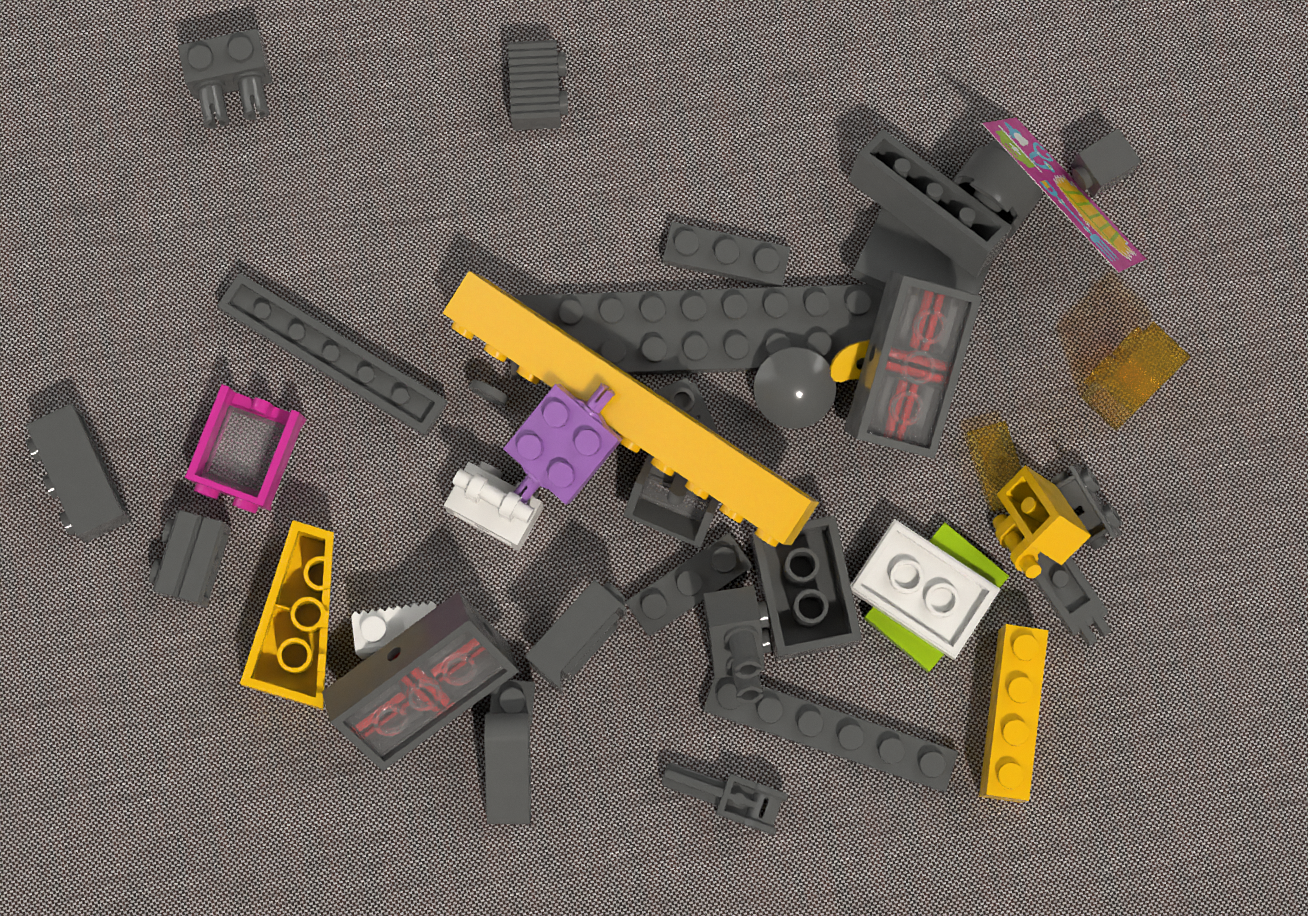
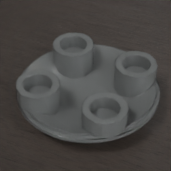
[753,347,836,429]

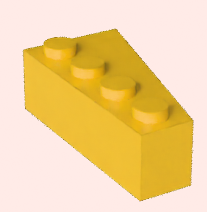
[240,520,334,710]

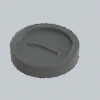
[468,379,509,406]

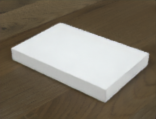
[850,519,1001,660]

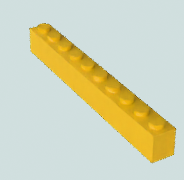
[443,271,819,547]

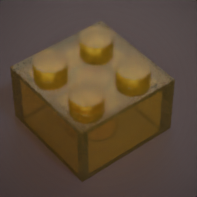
[1081,321,1191,431]

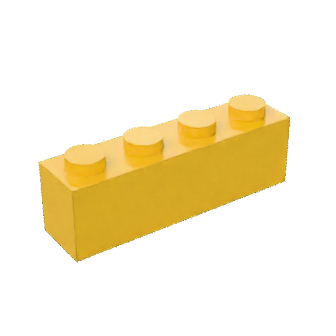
[979,624,1048,803]

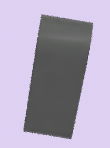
[484,713,531,824]

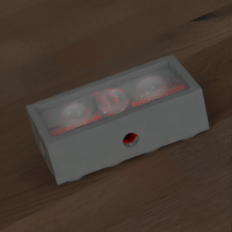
[844,270,982,459]
[322,591,519,771]

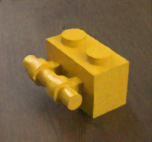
[992,465,1091,578]

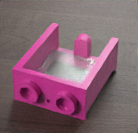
[185,384,307,514]

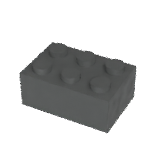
[750,515,862,661]

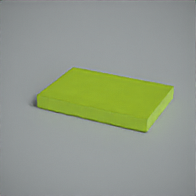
[863,523,1009,673]

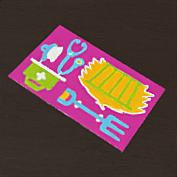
[982,117,1146,273]

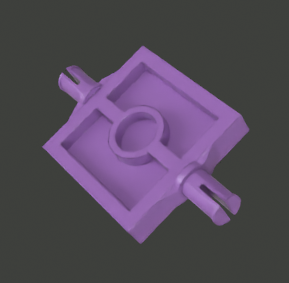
[503,383,623,504]

